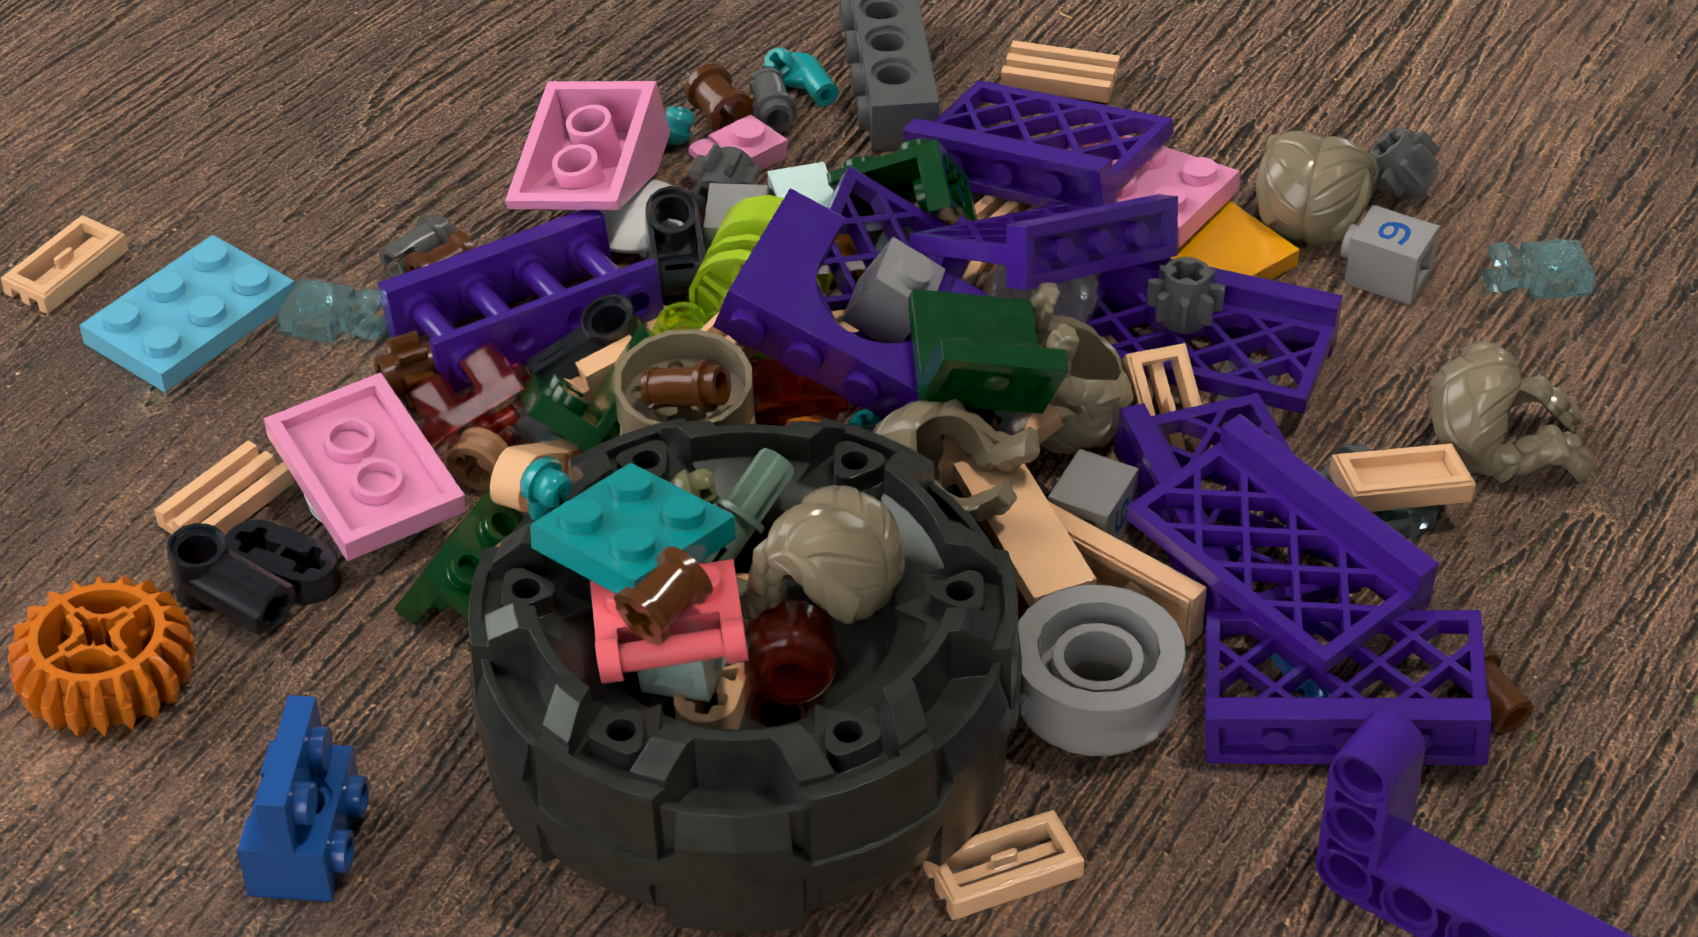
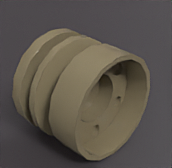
[615,329,755,435]

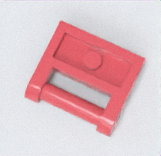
[590,559,749,684]

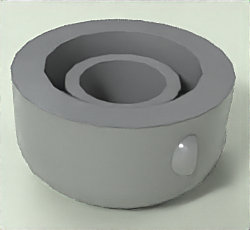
[1018,585,1186,756]

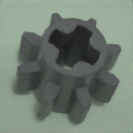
[1370,127,1441,199]
[688,144,761,211]
[1146,257,1225,334]

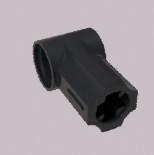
[524,294,641,382]
[166,523,296,636]

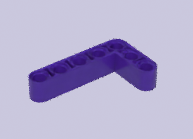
[1316,709,1633,937]

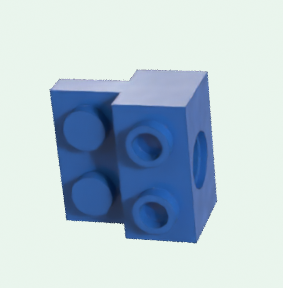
[237,695,369,902]

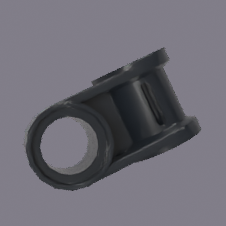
[645,186,708,301]

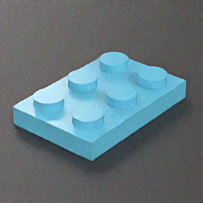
[79,235,298,393]

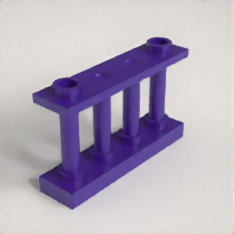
[377,210,665,396]

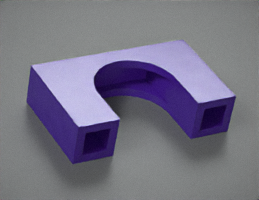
[713,188,993,441]

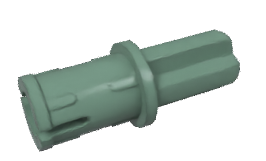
[698,448,794,564]

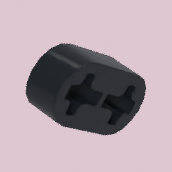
[225,520,341,604]

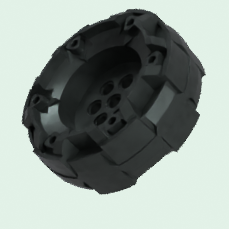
[468,418,1022,933]

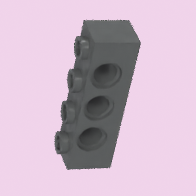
[839,0,939,152]

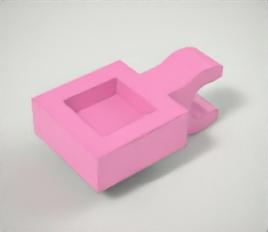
[688,114,788,181]

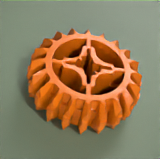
[8,574,196,738]

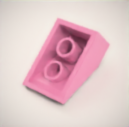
[505,81,670,210]

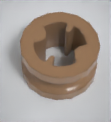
[447,427,508,491]

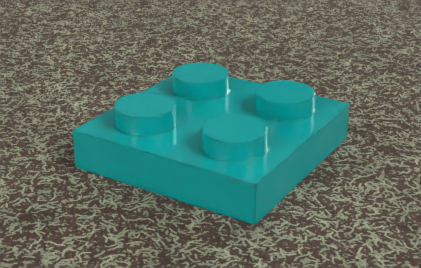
[530,463,735,594]

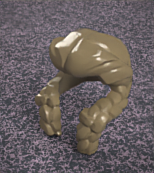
[1256,131,1379,245]
[1031,282,1134,454]
[1426,341,1594,483]
[873,399,1041,522]
[736,485,905,624]

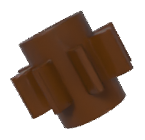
[374,330,439,410]

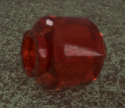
[744,599,836,706]

